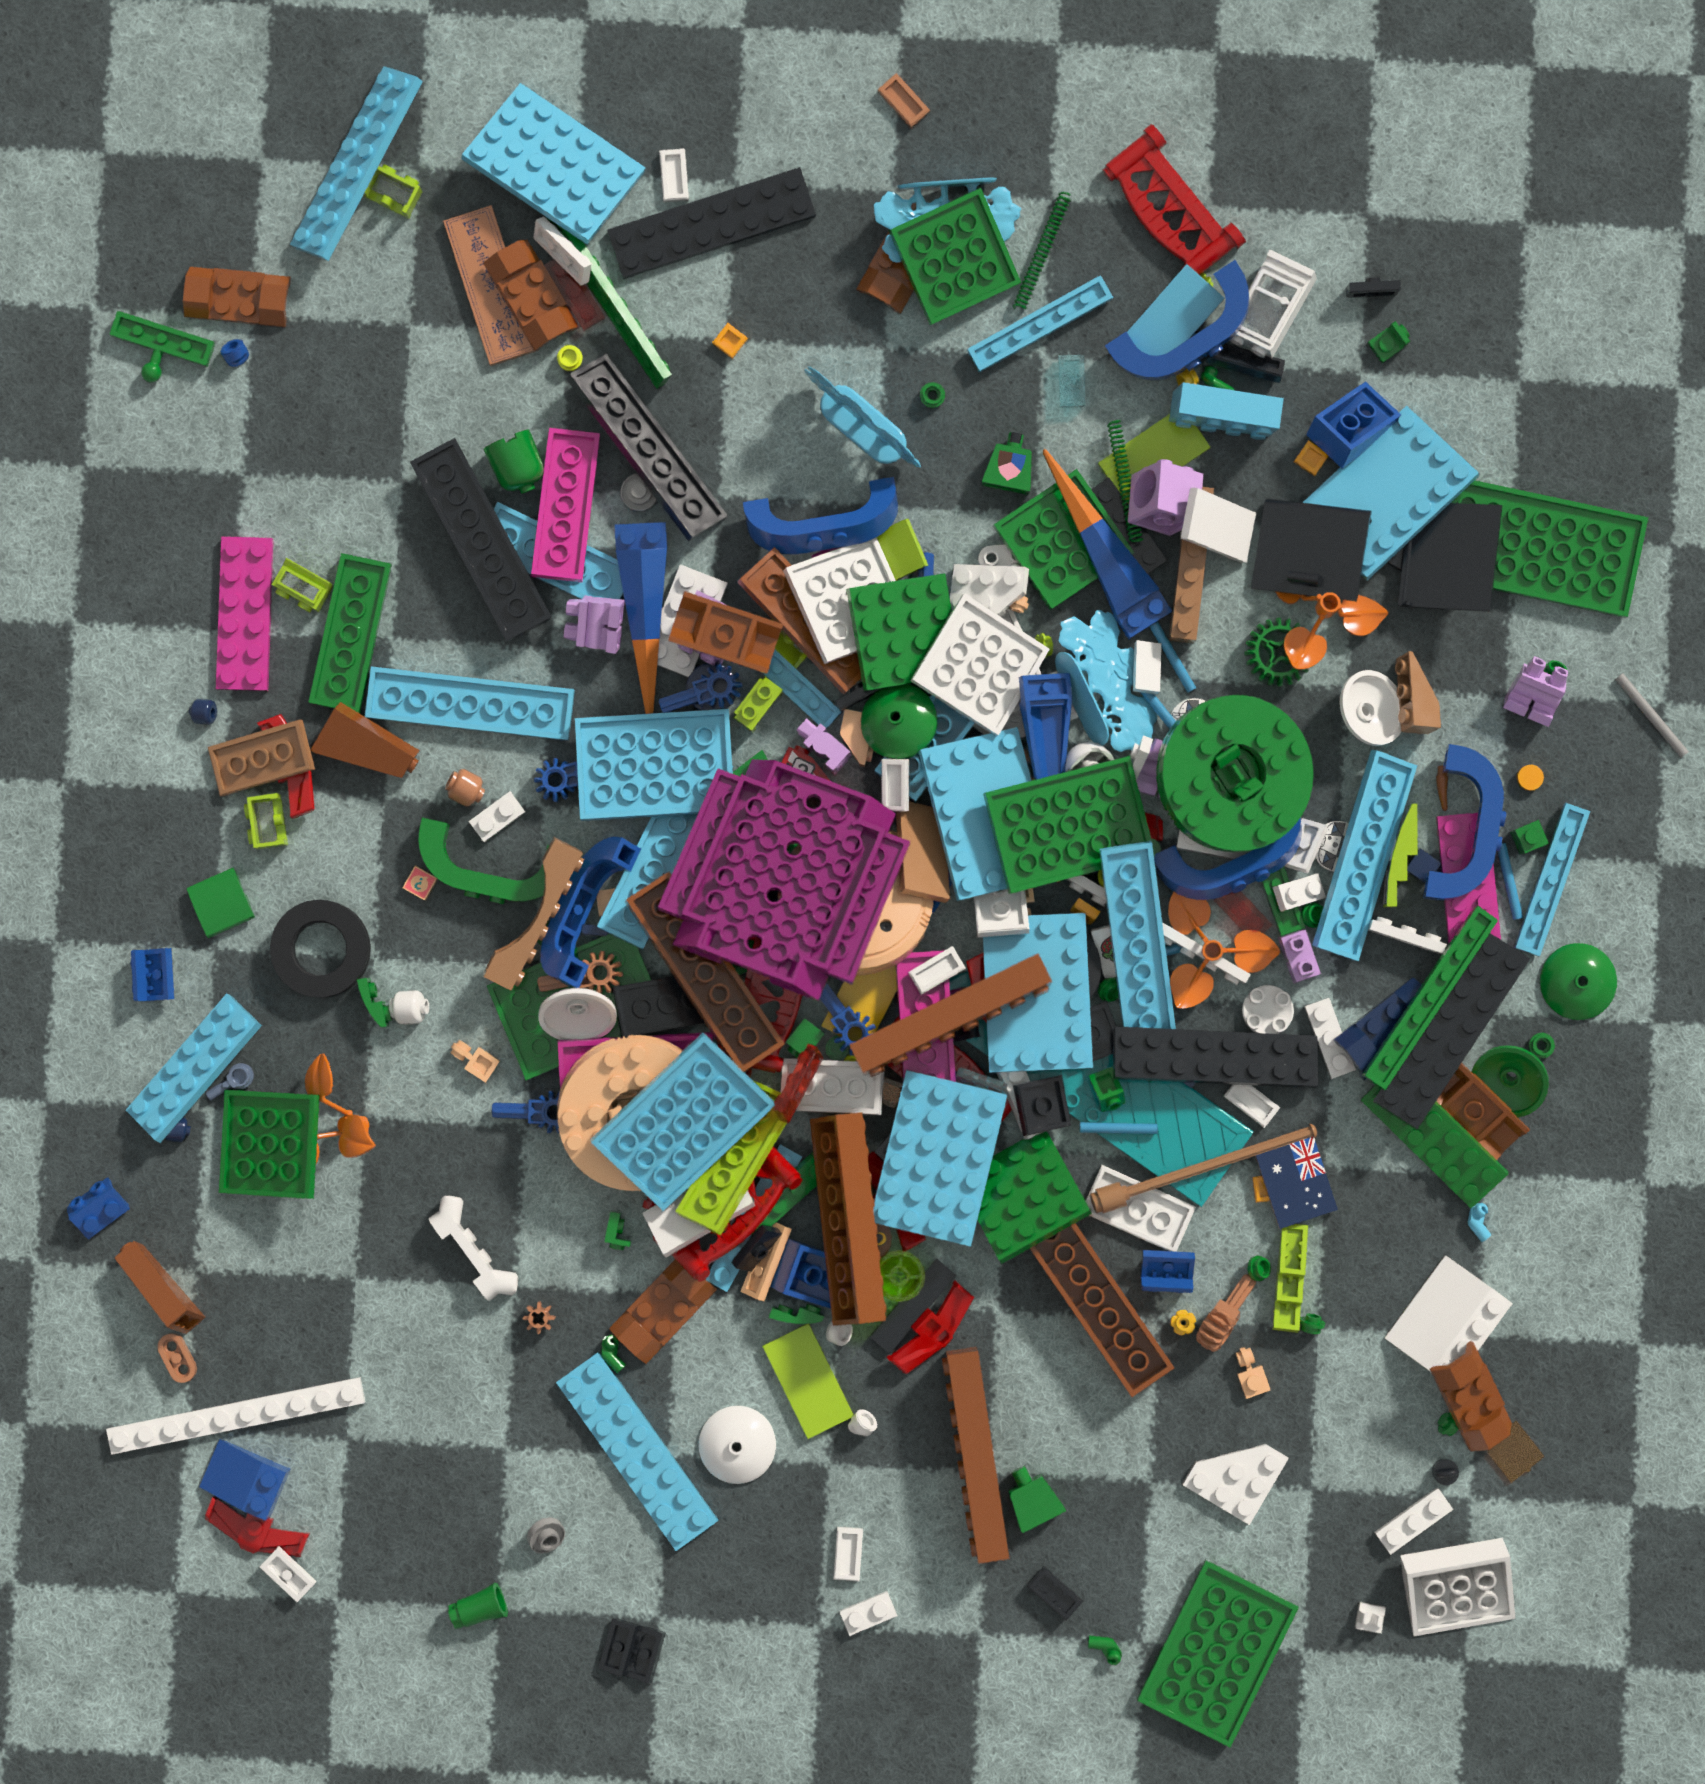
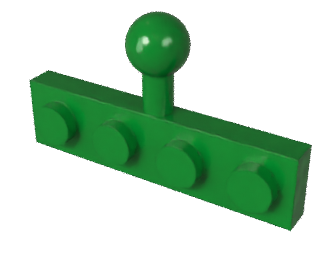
[109,311,216,383]

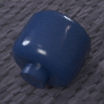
[189,699,217,725]
[164,1117,191,1142]

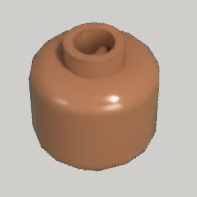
[445,769,485,807]

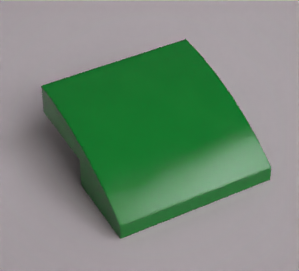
[186,868,255,938]

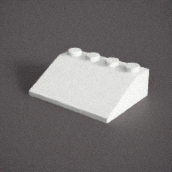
[1384,1255,1513,1372]
[1400,1538,1516,1636]

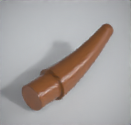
[1436,766,1449,811]

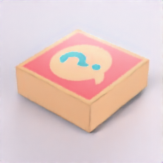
[403,866,438,901]

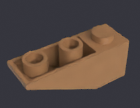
[1395,651,1441,734]

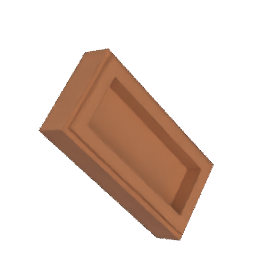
[877,73,930,129]

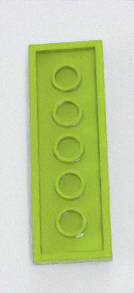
[675,1080,798,1236]

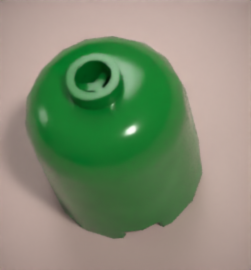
[483,429,544,494]

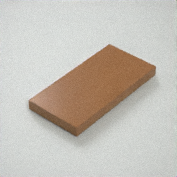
[208,720,315,796]
[896,801,950,903]

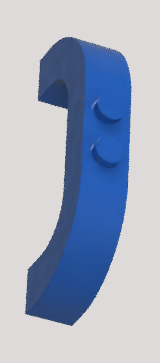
[1105,260,1249,380]
[743,477,898,555]
[1423,744,1506,900]
[1154,818,1302,900]
[540,837,641,988]

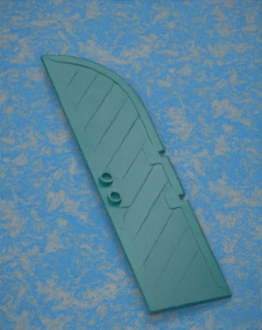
[949,971,1254,1207]

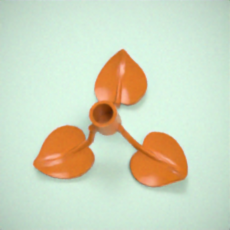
[1275,592,1388,670]
[1168,892,1280,1008]
[305,1053,375,1164]

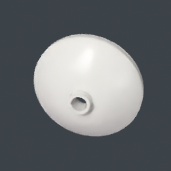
[1340,670,1401,746]
[538,988,616,1040]
[699,1406,776,1484]

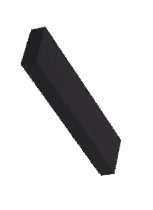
[870,1258,957,1354]

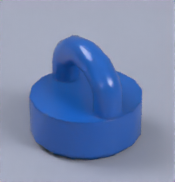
[220,339,249,367]

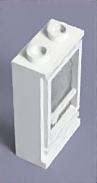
[1229,250,1317,358]

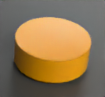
[1516,765,1544,791]

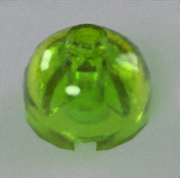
[879,1250,926,1303]

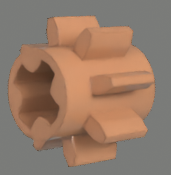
[523,1301,556,1334]

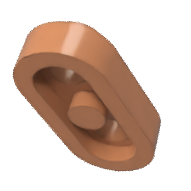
[158,1333,197,1383]

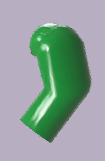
[1201,366,1234,390]
[601,1335,626,1374]
[1088,1635,1122,1665]

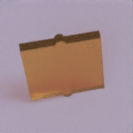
[1486,1421,1545,1483]

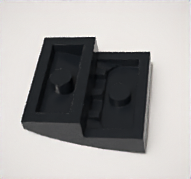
[598,1618,666,1684]

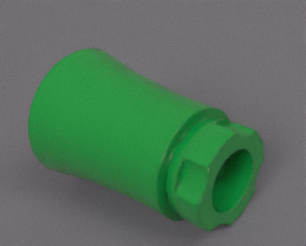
[448,1582,508,1629]

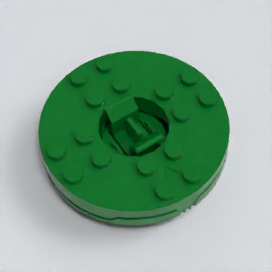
[1156,695,1313,852]

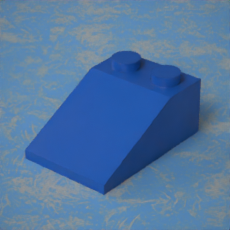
[1306,381,1401,468]
[770,1238,831,1309]
[199,1439,291,1521]

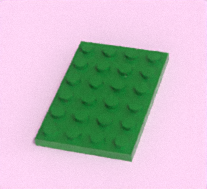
[983,756,1155,894]
[487,934,651,1080]
[1137,1559,1299,1748]

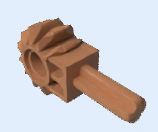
[538,951,623,994]
[1196,1274,1256,1352]

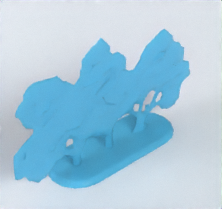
[874,178,1021,263]
[804,366,921,468]
[1055,610,1158,752]

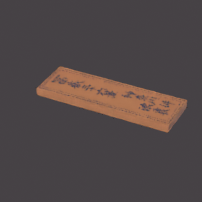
[443,205,539,366]

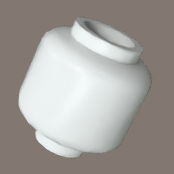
[389,990,429,1024]

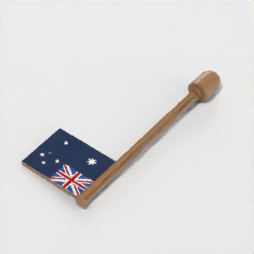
[1090,1124,1338,1229]

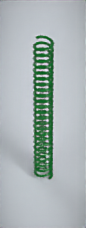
[1012,192,1071,309]
[1107,420,1144,542]

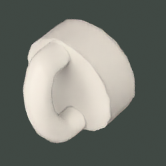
[826,1321,853,1346]
[848,1409,877,1436]

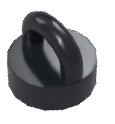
[1432,1459,1459,1485]

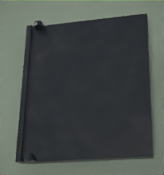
[1251,498,1372,602]
[1398,503,1503,612]

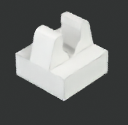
[1355,1602,1386,1633]

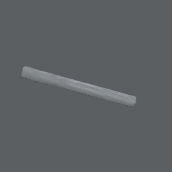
[1615,673,1689,758]

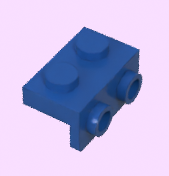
[130,948,174,1002]
[67,1177,130,1239]
[1140,1250,1195,1293]

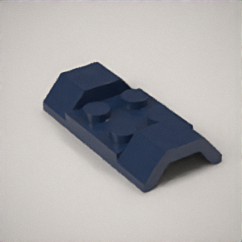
[1333,978,1422,1081]

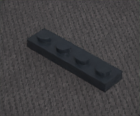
[1091,477,1167,574]

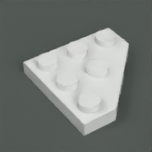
[950,564,1029,617]
[1182,1444,1289,1525]

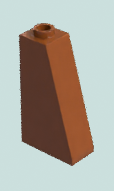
[311,702,420,778]
[114,1241,206,1334]

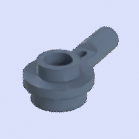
[206,1063,254,1100]

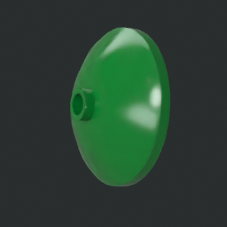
[861,684,938,759]
[1540,943,1617,1020]
[1472,1046,1549,1117]

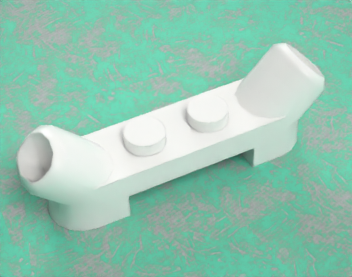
[429,1195,518,1301]

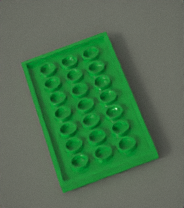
[1451,480,1649,618]

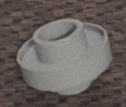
[621,474,657,512]
[527,1517,565,1554]

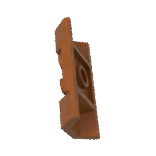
[856,203,916,314]
[483,240,579,351]
[183,267,291,327]
[668,591,783,674]
[1437,1063,1530,1160]
[609,1259,717,1364]
[1430,1341,1512,1452]

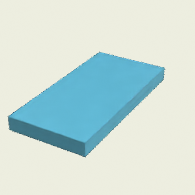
[1127,264,1225,356]

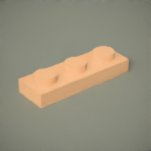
[741,1222,792,1301]

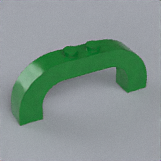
[419,818,549,904]

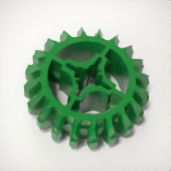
[1244,617,1309,687]

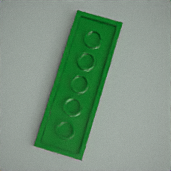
[309,553,392,714]
[1361,1085,1509,1208]

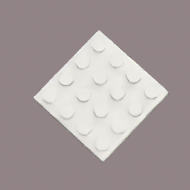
[783,538,896,664]
[910,593,1050,736]

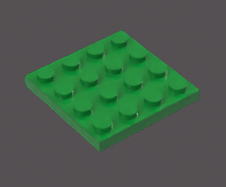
[888,188,1022,325]
[993,469,1135,610]
[846,573,952,691]
[219,1090,320,1199]
[977,1131,1092,1264]

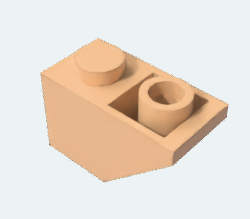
[840,709,873,767]

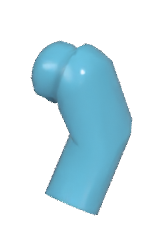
[1467,1203,1491,1242]

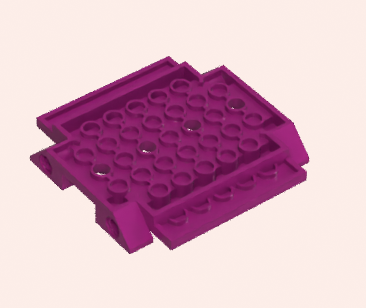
[658,759,910,1001]

